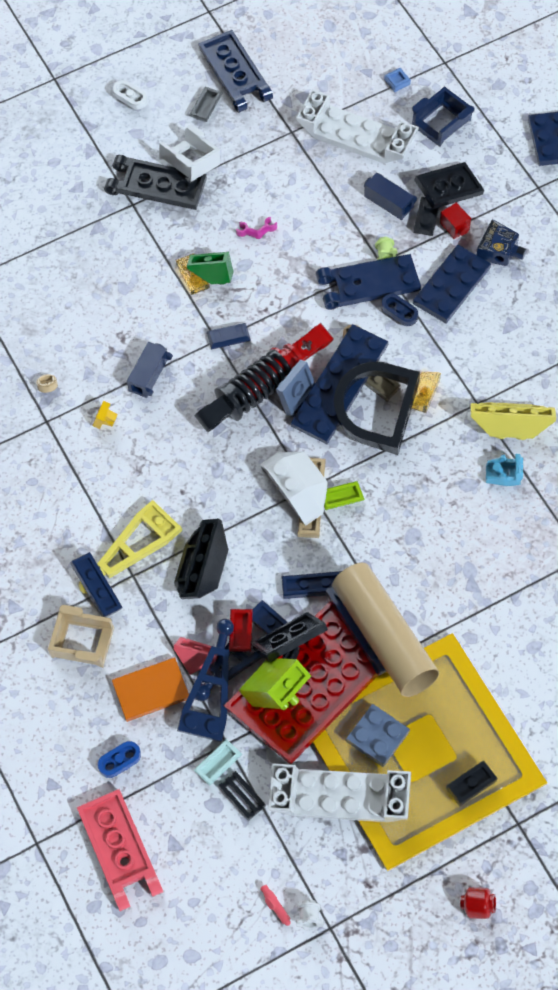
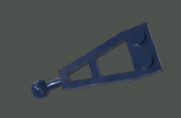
[195,600,288,702]
[177,619,234,742]

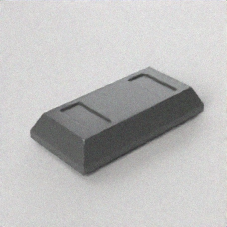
[189,86,223,122]

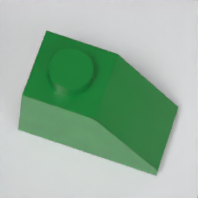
[187,251,234,285]

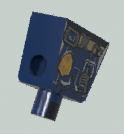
[476,219,527,266]

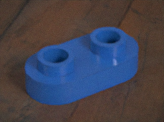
[98,741,141,778]

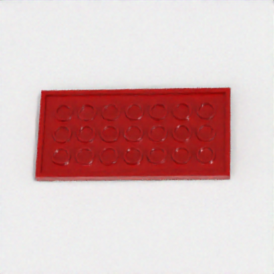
[224,601,378,765]

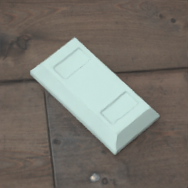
[194,739,242,786]

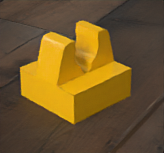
[92,401,118,429]

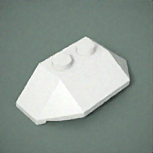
[260,451,328,526]

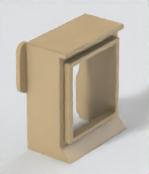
[48,605,114,668]

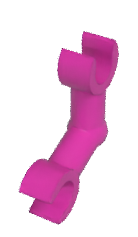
[236,217,278,239]

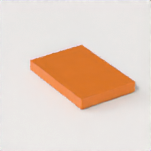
[112,657,189,722]

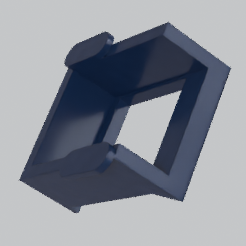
[412,86,475,147]

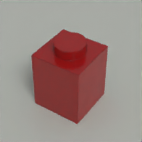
[440,202,471,239]

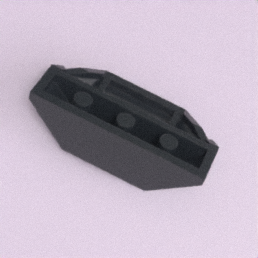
[174,518,229,599]

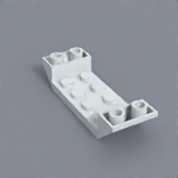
[296,89,419,164]
[268,764,411,822]

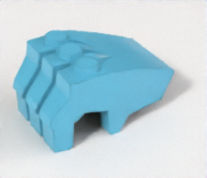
[486,454,523,486]

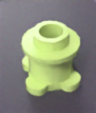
[375,237,398,260]

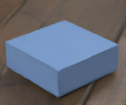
[384,67,411,92]

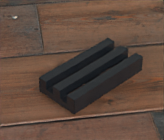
[218,771,266,821]

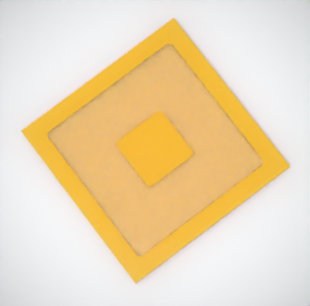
[313,633,547,872]

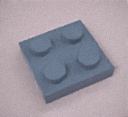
[276,359,315,418]
[346,704,410,767]

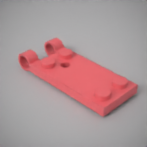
[77,789,163,911]

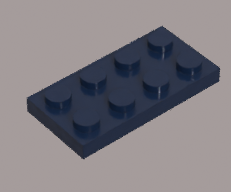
[413,245,491,324]

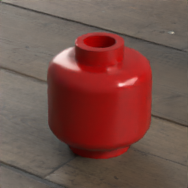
[460,887,496,919]

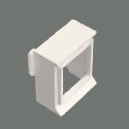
[159,124,220,182]

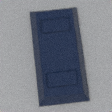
[207,323,251,350]

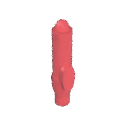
[260,885,291,926]

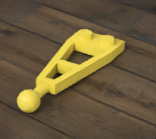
[78,500,182,594]

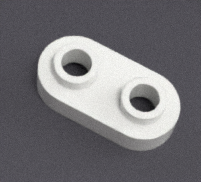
[113,80,147,109]

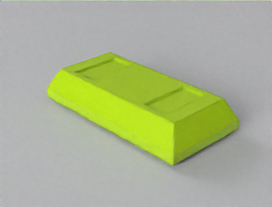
[324,481,365,510]

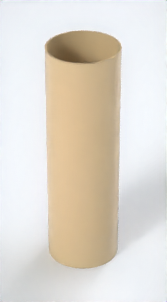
[332,562,439,697]

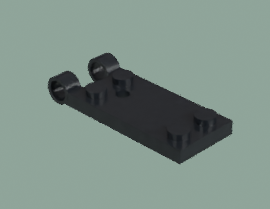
[104,155,207,210]

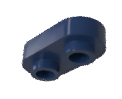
[382,294,418,326]

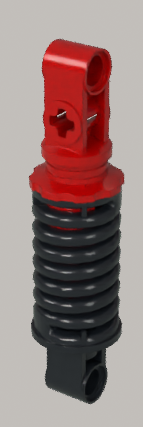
[194,323,334,433]

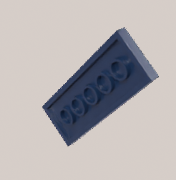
[291,324,389,444]

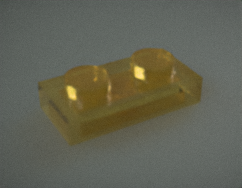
[176,253,210,295]

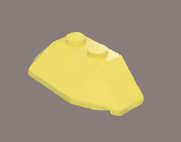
[470,402,556,440]

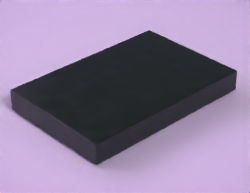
[414,162,484,209]
[251,612,328,662]

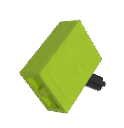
[238,646,311,710]

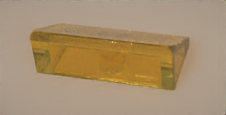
[412,372,441,413]

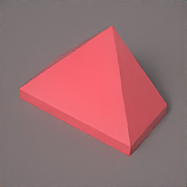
[174,637,219,675]

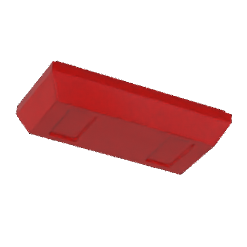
[229,609,253,652]

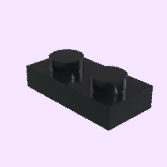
[413,196,439,236]
[446,760,498,806]

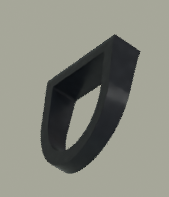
[334,362,420,455]

